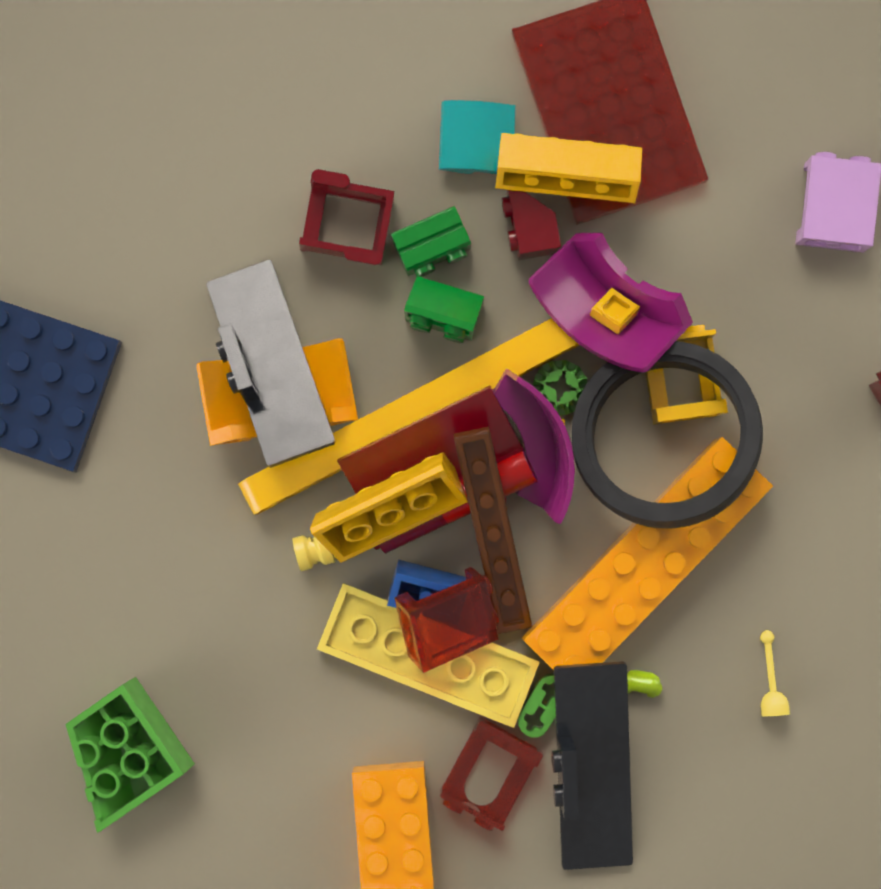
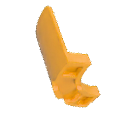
[197,338,358,446]

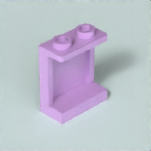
[795,152,881,253]

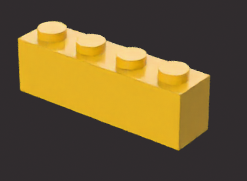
[495,133,642,203]

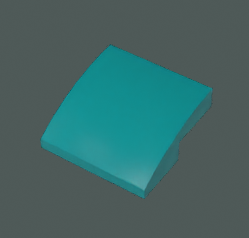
[439,100,516,174]

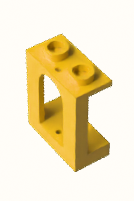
[646,325,728,425]

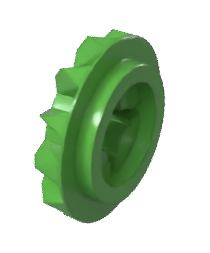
[533,360,587,415]

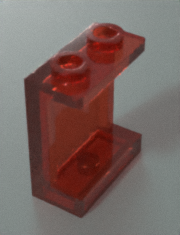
[394,567,499,673]

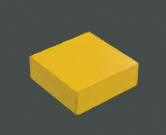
[590,288,640,334]

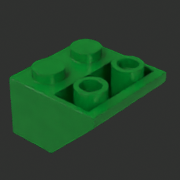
[404,276,484,343]

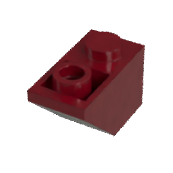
[501,190,561,261]

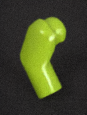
[627,670,662,698]

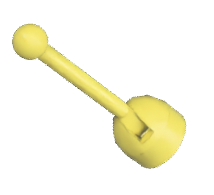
[760,630,790,717]

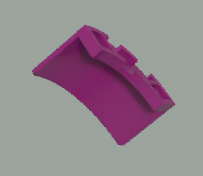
[529,233,693,373]
[494,368,575,524]

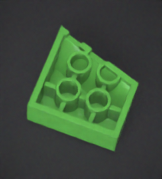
[65,677,195,833]

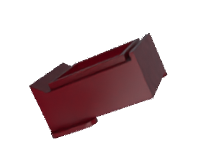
[299,169,395,265]

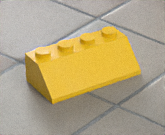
[310,452,468,563]

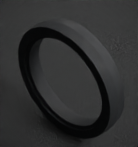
[572,341,763,528]

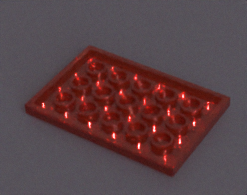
[511,0,709,225]

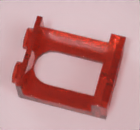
[440,716,544,831]

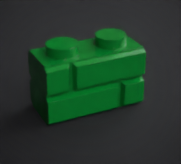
[391,206,471,277]

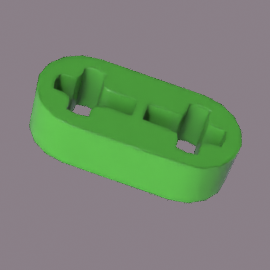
[517,674,556,738]

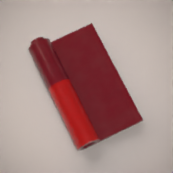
[337,385,538,554]

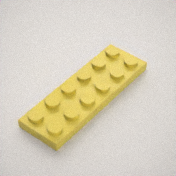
[317,583,540,728]

